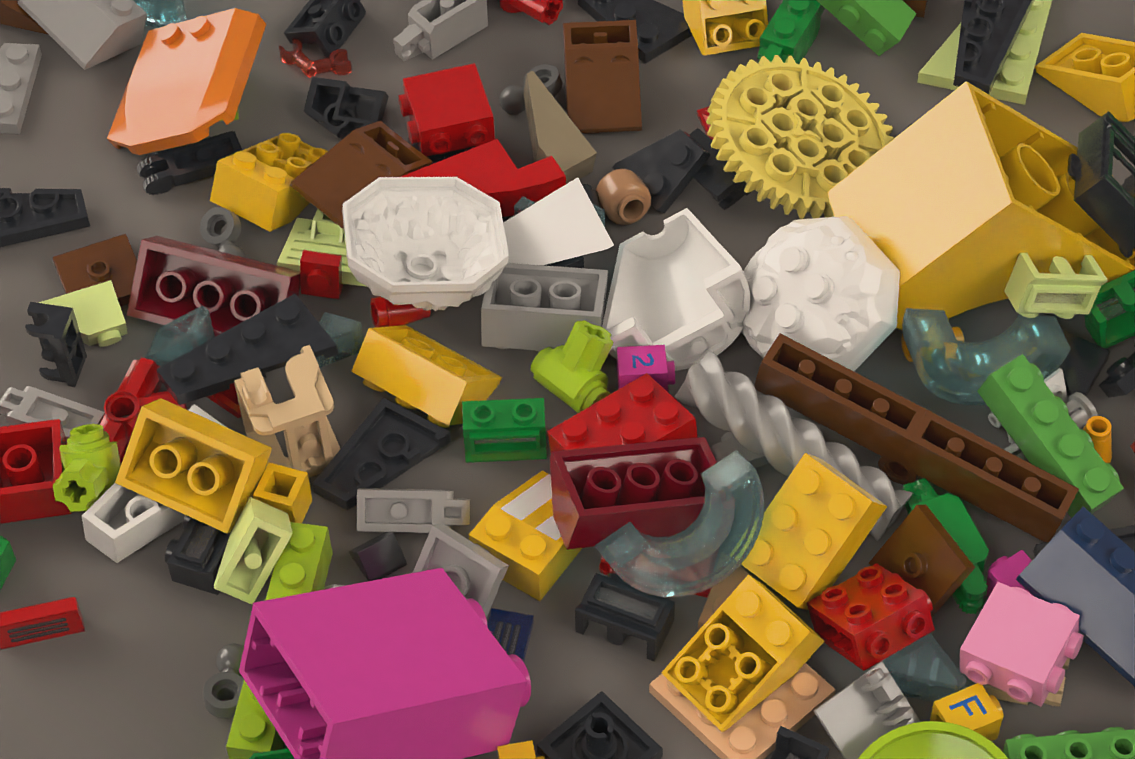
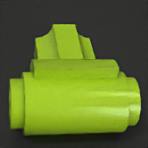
[531,320,614,413]
[53,424,121,512]

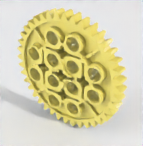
[706,55,894,219]

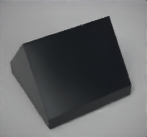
[349,532,407,581]

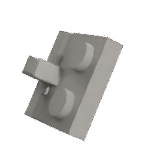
[413,523,509,617]

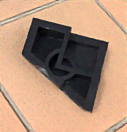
[304,77,389,140]

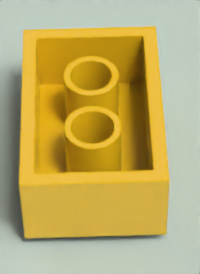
[733,453,887,610]

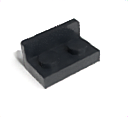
[284,0,366,58]

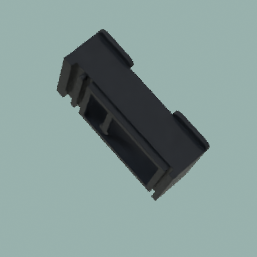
[1068,111,1135,258]

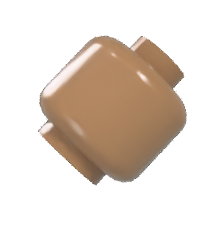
[596,169,651,225]

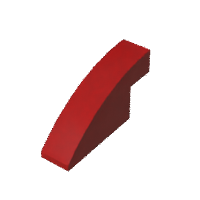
[401,139,566,217]

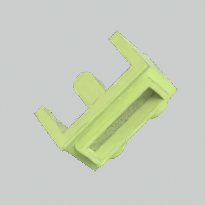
[1004,253,1108,319]

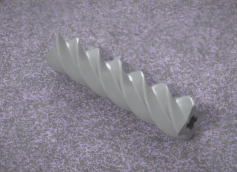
[675,351,913,542]

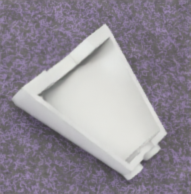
[602,208,750,371]

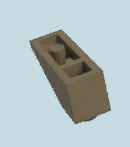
[523,71,597,184]

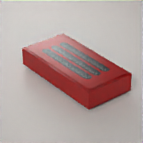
[0,597,85,650]

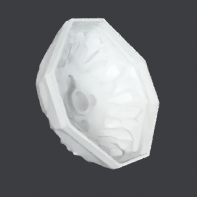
[342,177,509,311]
[741,216,900,371]

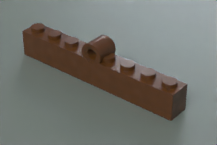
[754,333,1079,542]

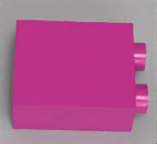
[239,568,531,759]

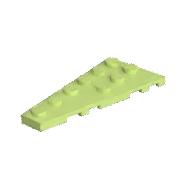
[917,0,1052,105]

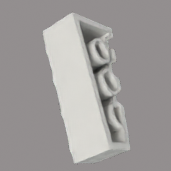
[82,404,226,563]

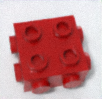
[398,63,495,157]
[807,563,935,671]

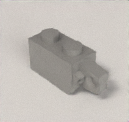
[393,0,488,61]

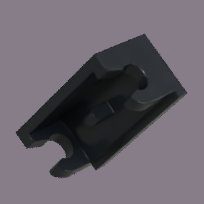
[689,128,751,210]
[25,302,87,387]

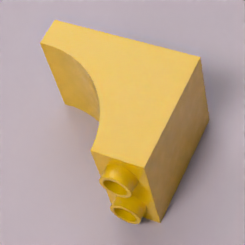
[827,81,1135,331]

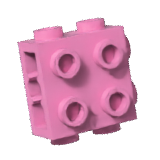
[959,582,1084,707]

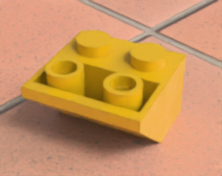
[682,0,768,55]

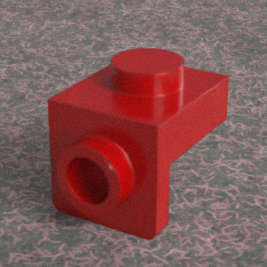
[300,250,343,299]

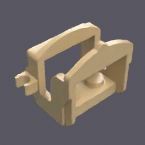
[234,345,341,478]

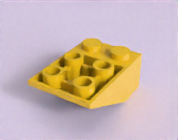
[210,133,328,232]
[661,574,824,732]

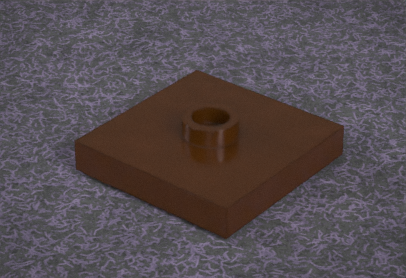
[52,233,137,306]
[869,504,975,617]

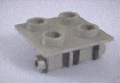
[814,661,920,759]

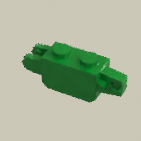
[757,0,825,64]
[902,478,989,614]

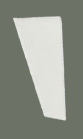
[503,177,614,265]

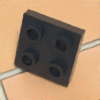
[537,691,663,759]

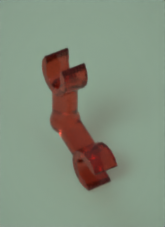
[279,38,352,77]

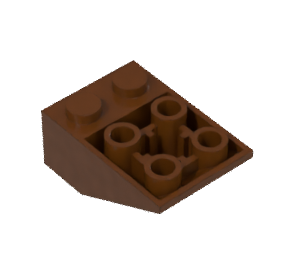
[563,20,642,133]
[290,121,432,229]

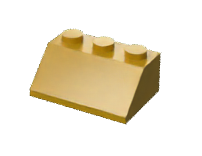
[351,325,502,428]
[115,398,272,534]

